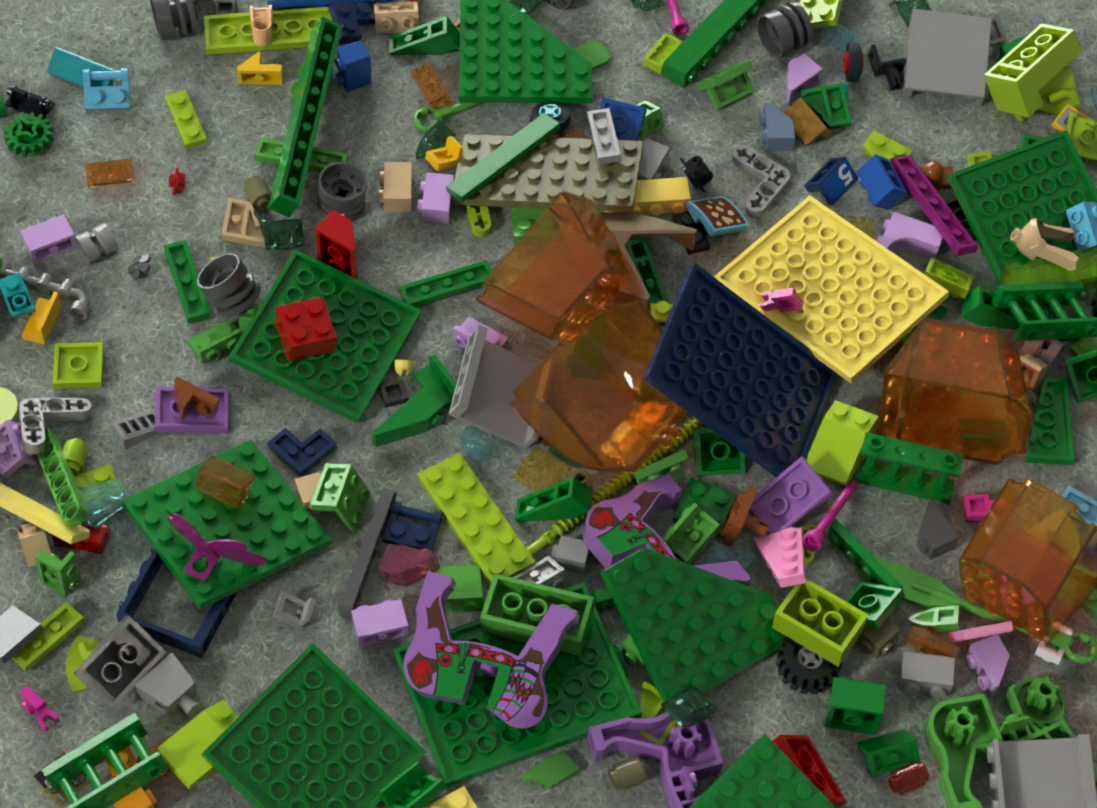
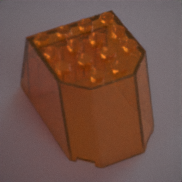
[476,191,634,342]
[877,318,1032,465]
[958,478,1097,644]

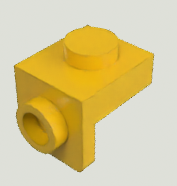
[425,136,463,171]

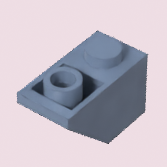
[759,103,795,151]

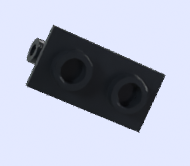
[5,85,55,120]
[680,156,713,192]

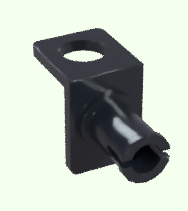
[868,44,907,91]

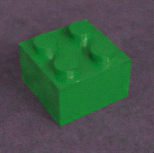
[824,677,886,735]

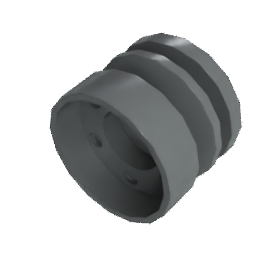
[150,0,198,41]
[757,1,813,58]
[317,162,367,222]
[197,253,261,317]

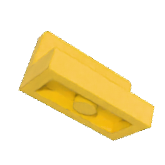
[22,292,62,345]

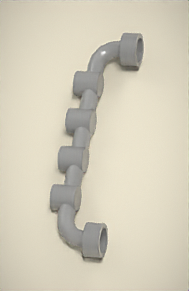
[0,260,91,321]

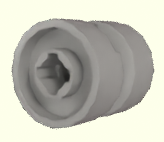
[74,223,118,264]
[1021,339,1066,370]

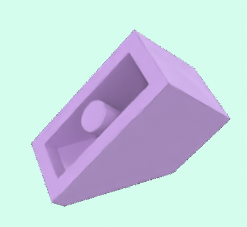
[786,53,823,104]

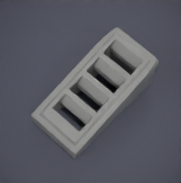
[112,409,160,450]

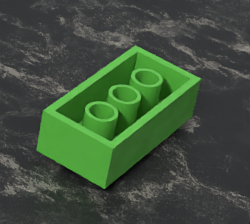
[480,573,594,656]

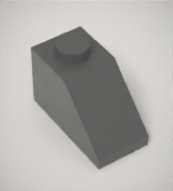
[917,499,959,560]

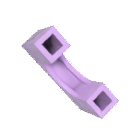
[877,212,944,259]

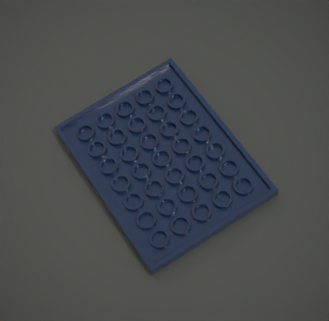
[643,263,837,477]

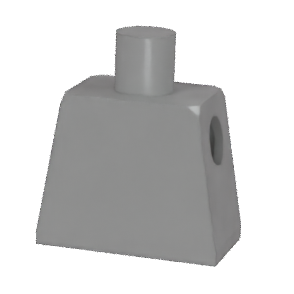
[135,652,200,717]

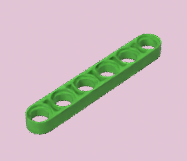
[32,427,87,527]

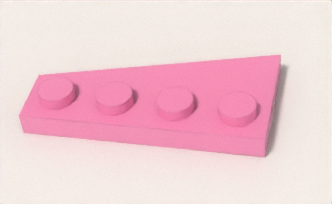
[753,527,806,588]

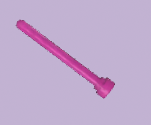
[667,0,689,35]
[802,480,858,552]

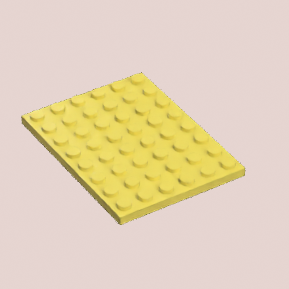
[714,195,949,384]

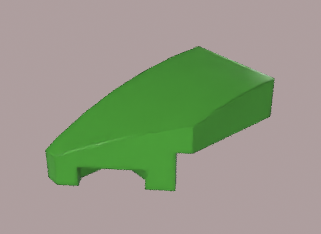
[521,750,579,789]

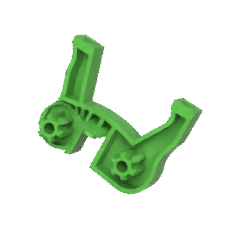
[925,676,1097,808]

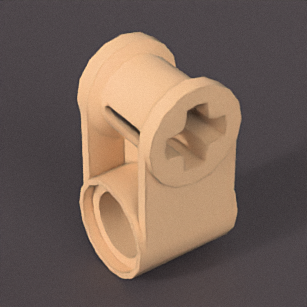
[250,5,273,46]

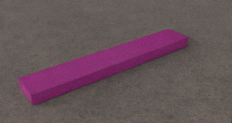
[890,155,978,256]

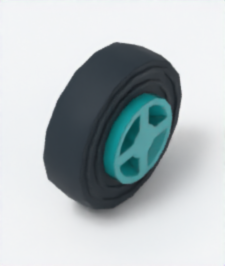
[530,102,571,134]

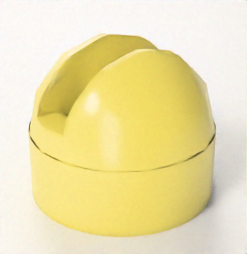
[395,360,414,377]

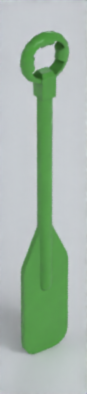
[413,41,610,133]
[859,556,1097,664]

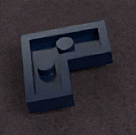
[328,2,375,42]
[267,428,337,477]

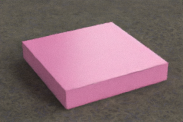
[948,621,1013,642]

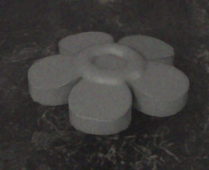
[128,255,151,279]

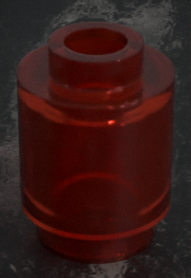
[888,761,929,796]

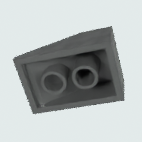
[73,616,167,710]

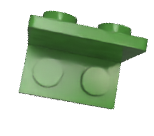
[310,463,370,533]

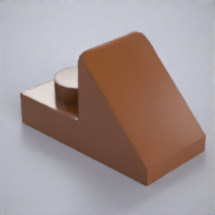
[173,377,220,421]

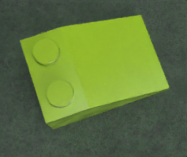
[806,400,880,486]
[156,700,239,789]

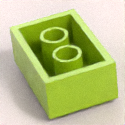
[772,578,868,667]

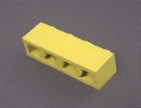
[598,177,691,216]

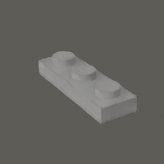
[587,108,622,165]

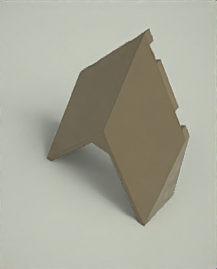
[553,212,697,316]

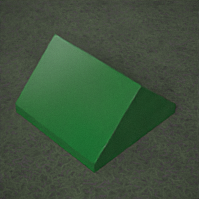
[1065,349,1097,403]
[692,427,745,477]

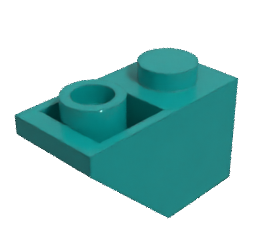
[0,273,36,319]

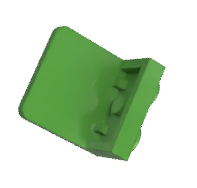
[430,565,483,613]

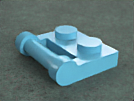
[83,68,131,110]

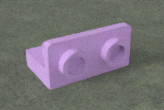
[453,316,508,348]
[0,420,38,477]

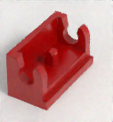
[51,524,111,554]

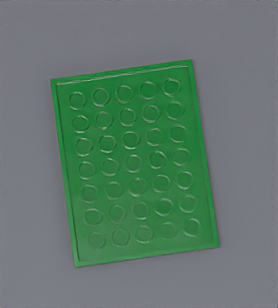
[393,582,642,788]

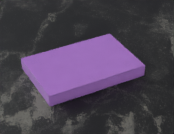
[154,386,229,434]
[750,456,833,534]

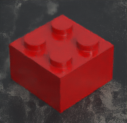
[274,297,337,362]

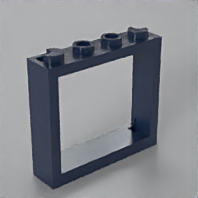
[116,547,238,658]

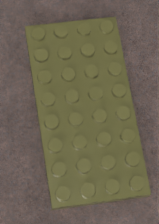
[451,134,643,212]

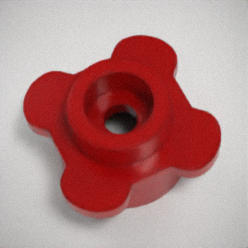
[168,167,185,195]

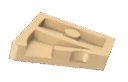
[221,198,266,247]

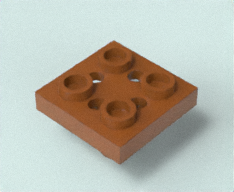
[720,485,770,550]

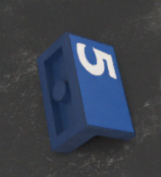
[804,157,858,206]

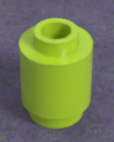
[63,438,89,476]

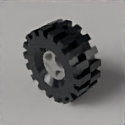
[776,637,843,695]

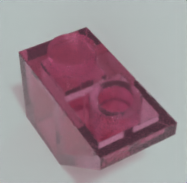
[378,544,440,587]

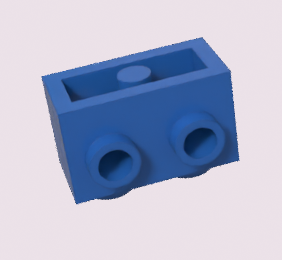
[335,41,371,92]
[856,154,907,210]

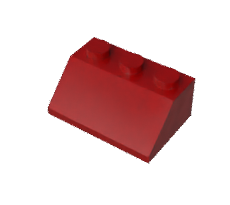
[315,210,358,279]
[773,734,847,807]

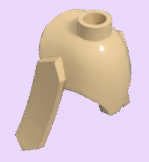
[1010,218,1079,271]

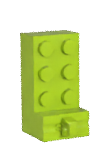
[984,24,1082,122]

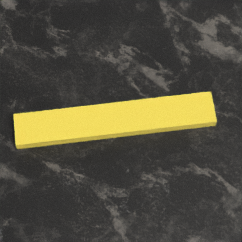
[0,483,90,544]

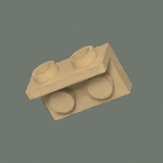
[374,1,419,34]

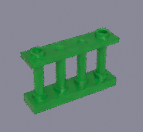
[992,281,1097,341]
[854,432,964,504]
[41,712,169,808]

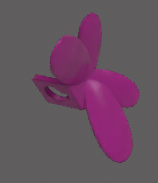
[166,513,267,582]

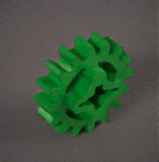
[3,112,54,157]

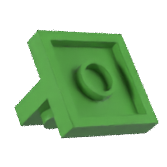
[696,60,755,109]

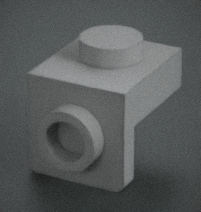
[272,592,316,628]

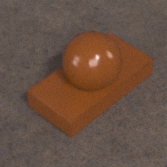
[920,161,954,189]

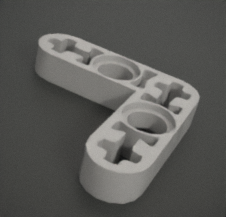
[732,145,790,217]
[19,397,92,454]

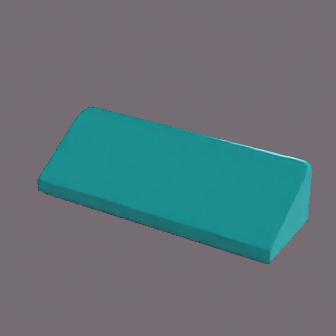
[47,47,115,87]

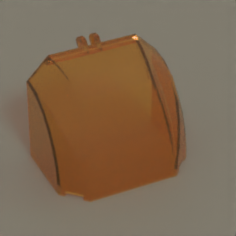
[511,300,688,472]

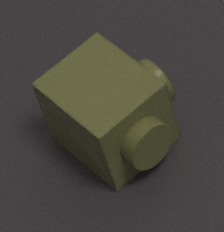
[857,619,900,659]

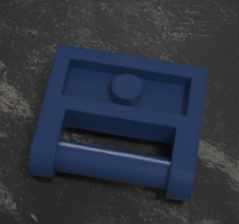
[382,501,443,554]

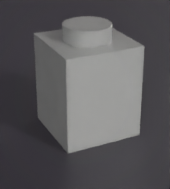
[551,536,590,574]

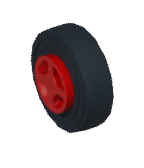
[843,43,864,82]

